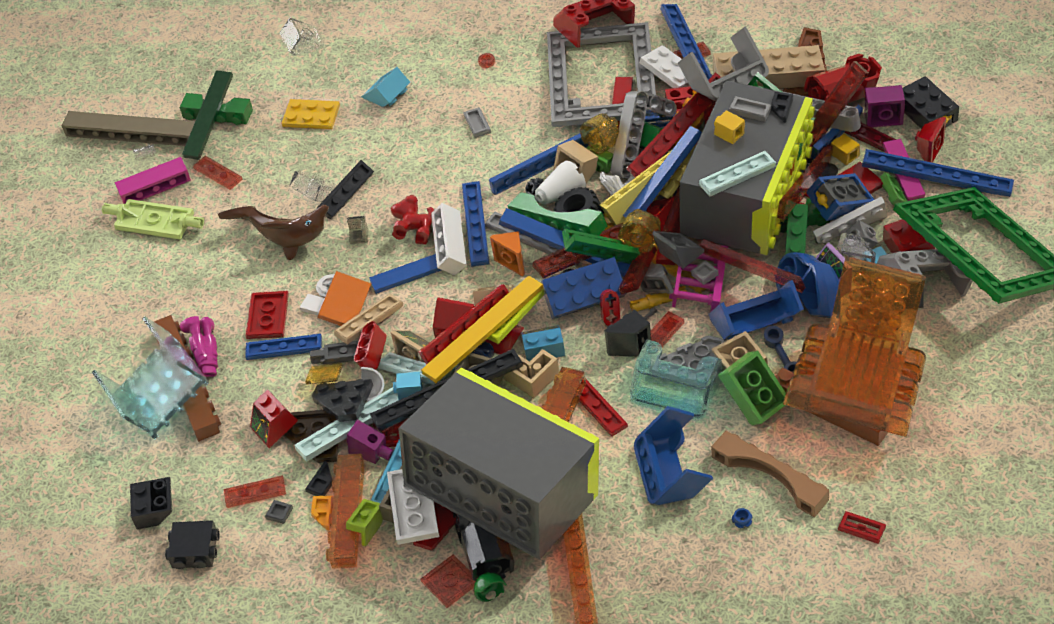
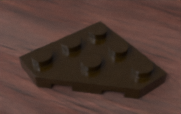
[283,410,338,463]

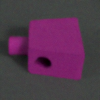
[347,419,394,464]

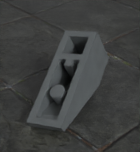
[635,264,674,294]

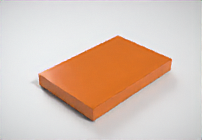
[317,271,371,326]

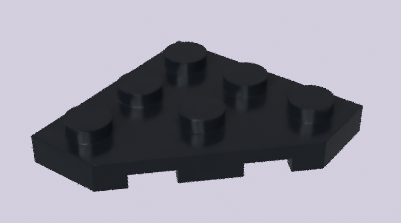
[312,379,373,422]

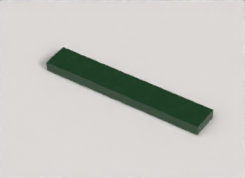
[182,70,233,160]

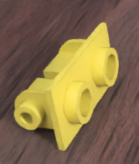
[659,164,687,200]

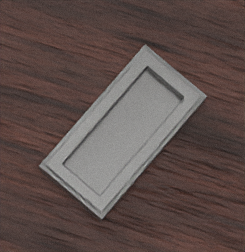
[729,96,771,122]
[463,107,491,138]

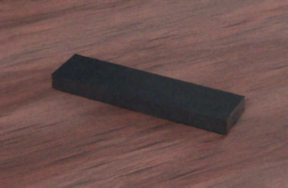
[317,160,374,219]

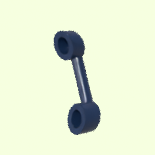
[764,325,804,377]

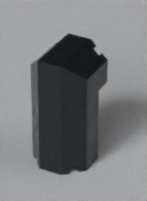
[452,512,514,581]

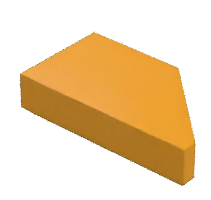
[311,496,334,531]

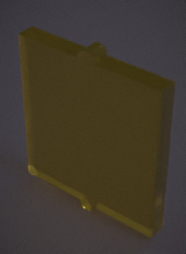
[305,363,343,385]

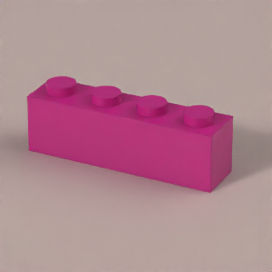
[114,157,191,204]

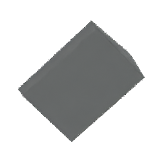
[652,231,705,269]

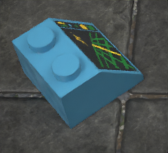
[521,325,565,362]

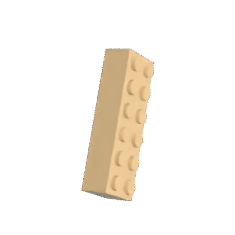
[712,45,825,89]

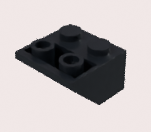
[604,310,652,357]
[130,477,172,530]

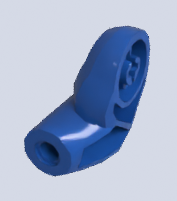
[776,252,841,319]

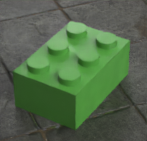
[718,350,791,425]

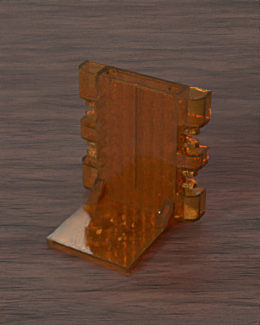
[783,256,926,437]

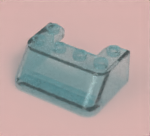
[629,339,722,421]

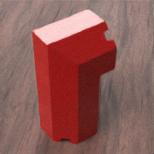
[804,54,882,105]

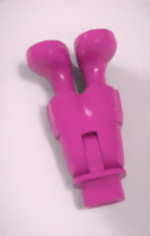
[180,316,218,377]

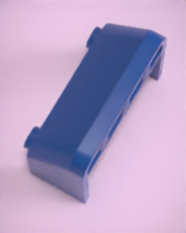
[708,280,804,340]
[634,406,713,505]

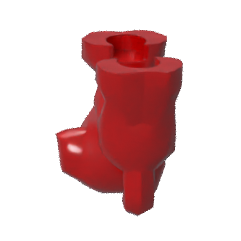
[391,195,434,245]

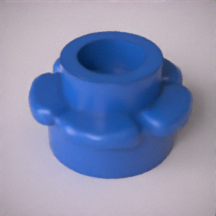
[732,508,753,528]

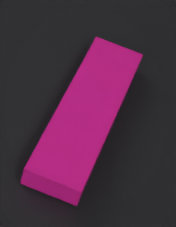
[883,139,925,201]

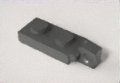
[310,341,359,364]

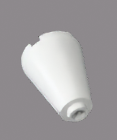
[535,161,586,205]

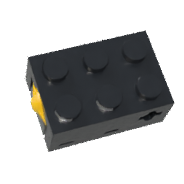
[903,76,959,129]

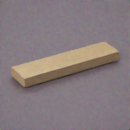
[334,293,403,345]

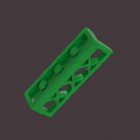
[562,229,640,264]

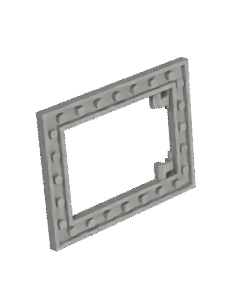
[547,22,656,127]

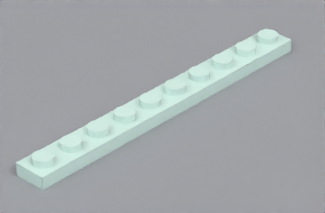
[295,365,458,462]

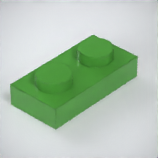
[880,172,908,206]

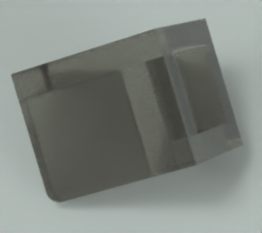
[347,216,368,244]

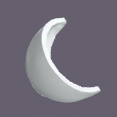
[361,367,384,401]

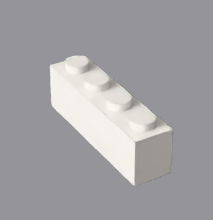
[431,203,466,275]

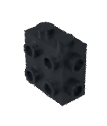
[165,520,220,569]

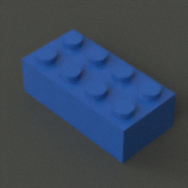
[541,257,627,319]

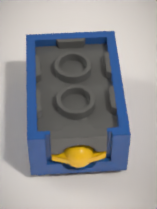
[806,173,875,221]

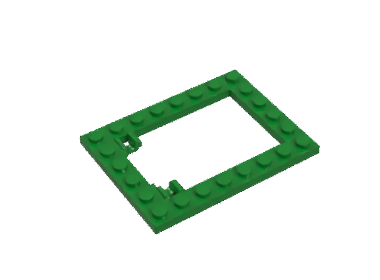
[893,187,1054,304]

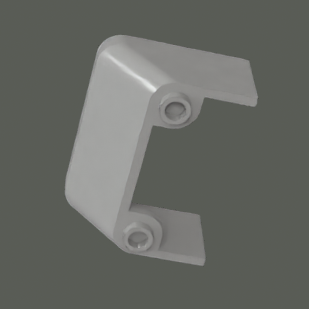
[678,27,769,101]

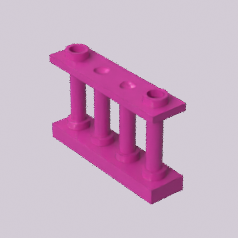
[669,245,728,312]

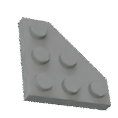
[652,335,727,389]

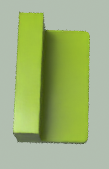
[346,499,383,547]

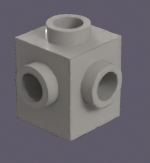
[846,220,878,254]

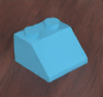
[361,67,410,107]

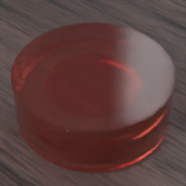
[478,53,495,68]

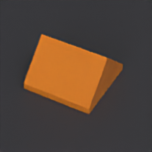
[490,231,525,277]

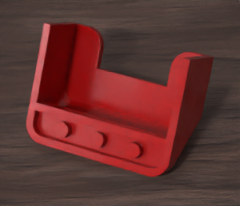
[553,0,635,48]

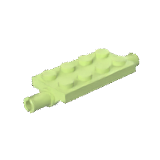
[102,199,204,240]

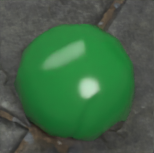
[473,572,507,602]

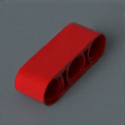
[354,321,387,370]

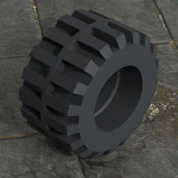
[553,187,604,216]

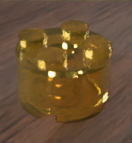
[580,113,619,155]
[618,209,661,255]

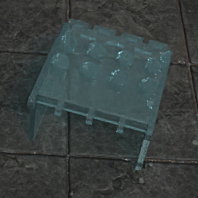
[92,316,209,439]

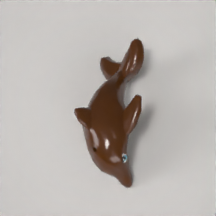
[217,205,329,260]

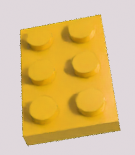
[282,99,340,129]

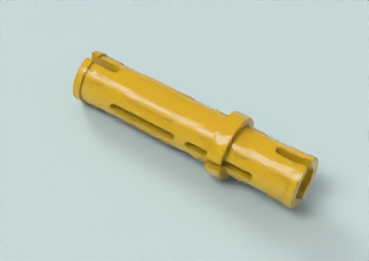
[629,285,687,311]

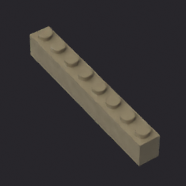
[61,111,195,146]

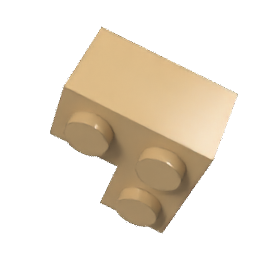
[504,349,560,398]

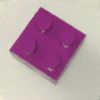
[864,85,905,128]

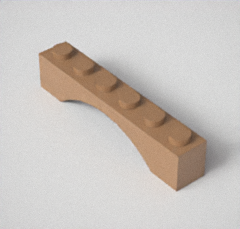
[711,430,829,518]

